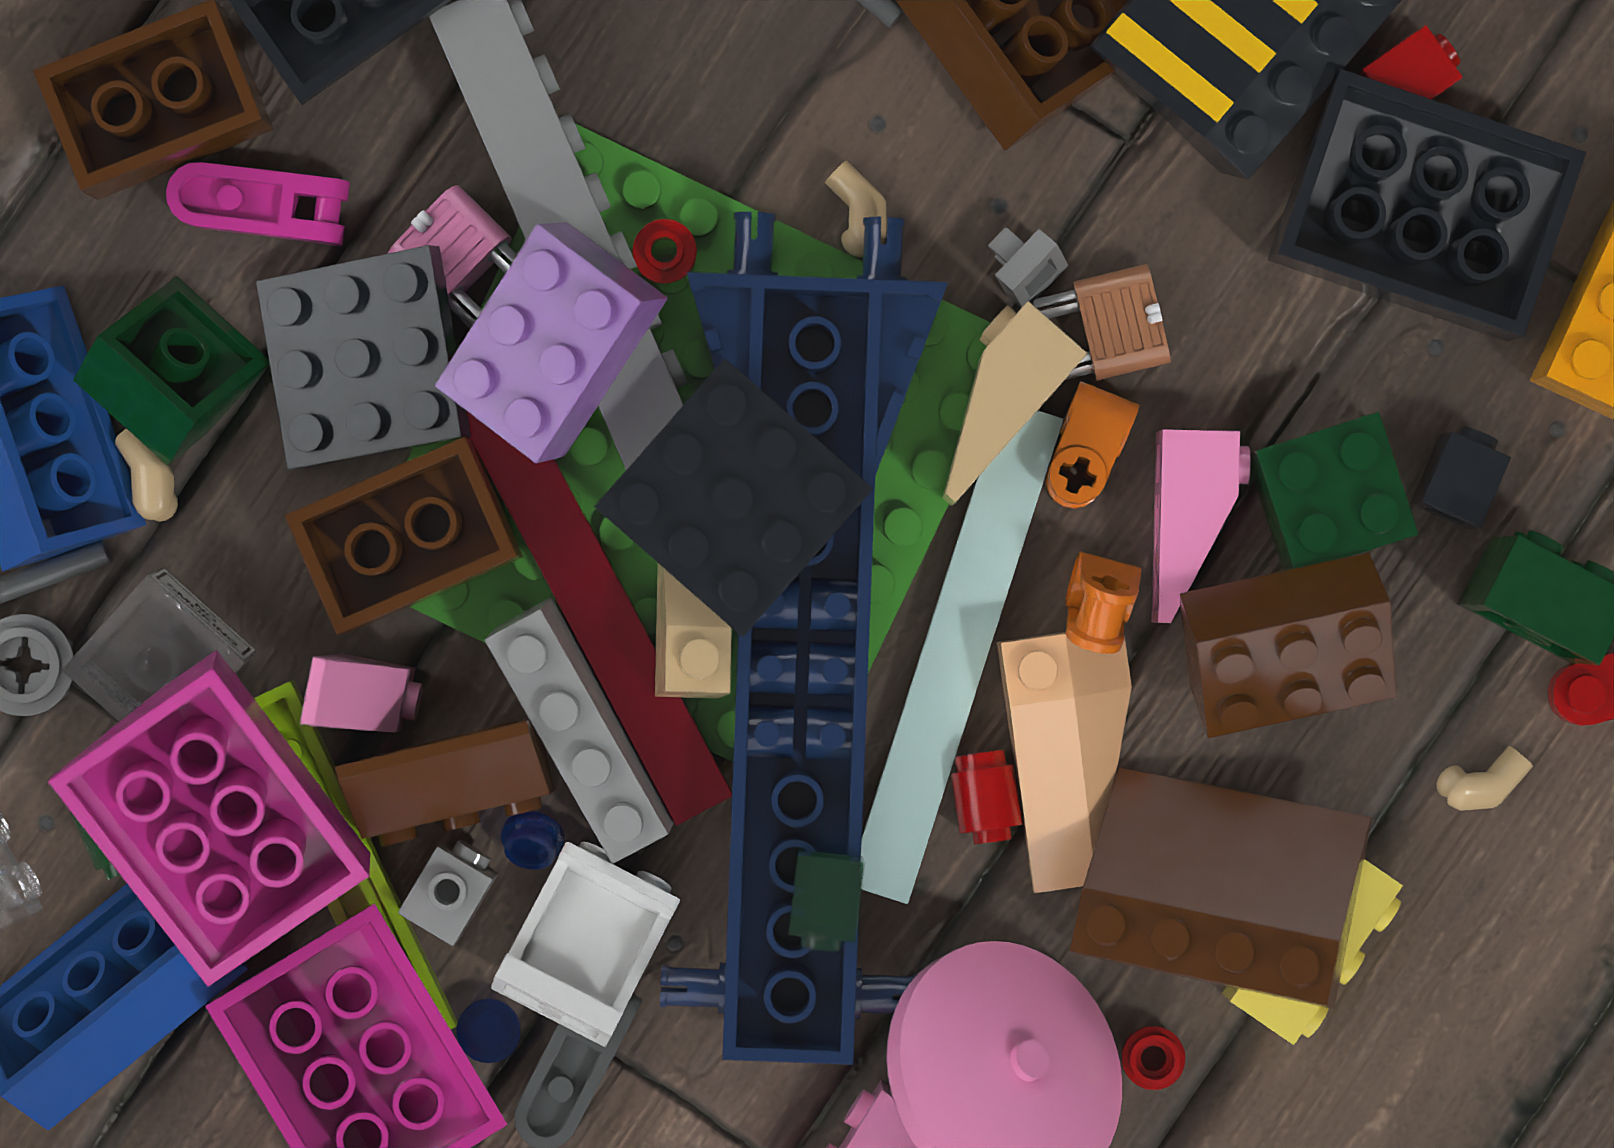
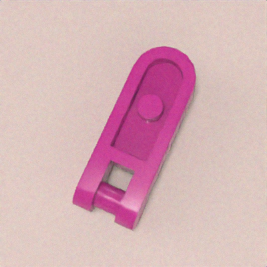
[166,162,350,246]

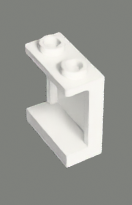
[491,842,680,1047]

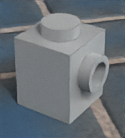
[398,840,498,946]

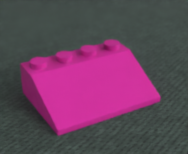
[48,650,371,986]
[205,904,508,1148]

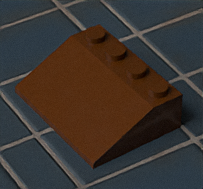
[896,0,1128,151]
[1070,768,1372,1009]

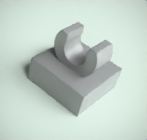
[988,227,1068,308]

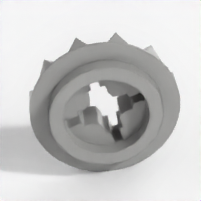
[0,614,76,716]

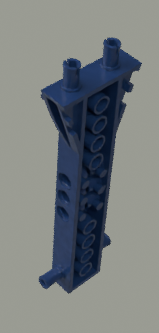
[660,212,948,1065]

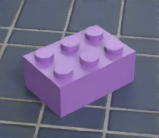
[435,222,668,463]

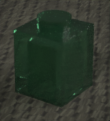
[789,849,864,951]

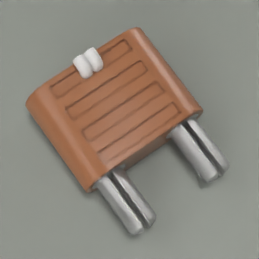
[1033,264,1171,381]

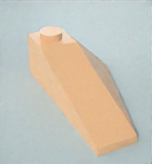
[996,632,1132,893]

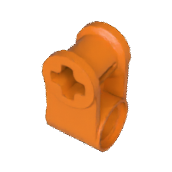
[1045,381,1140,509]
[1065,551,1142,654]

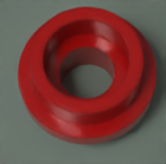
[633,219,697,284]
[1121,1025,1186,1090]

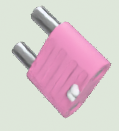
[388,185,517,329]

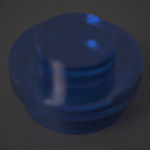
[501,811,565,870]
[456,998,521,1063]

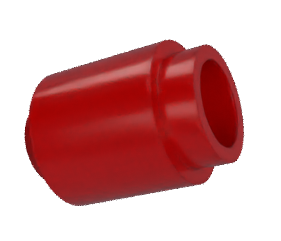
[951,750,1023,845]

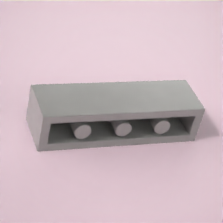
[484,596,674,864]

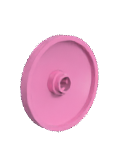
[887,941,1122,1148]

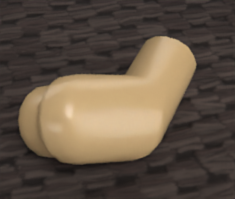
[825,160,886,258]
[115,429,178,522]
[1436,746,1533,811]

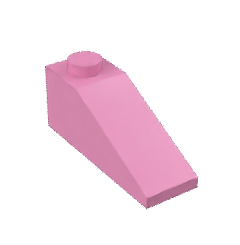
[1151,429,1251,623]
[300,653,423,733]

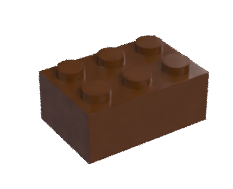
[33,0,274,200]
[284,437,523,635]
[1179,553,1397,738]

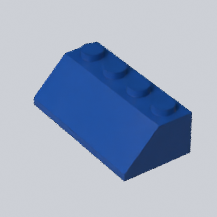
[0,285,147,571]
[0,884,248,1131]

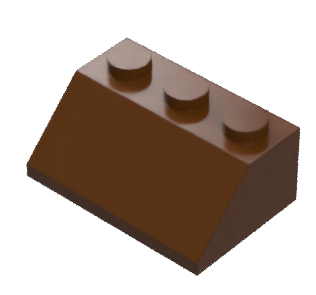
[335,718,555,846]

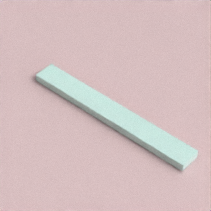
[860,410,1063,904]

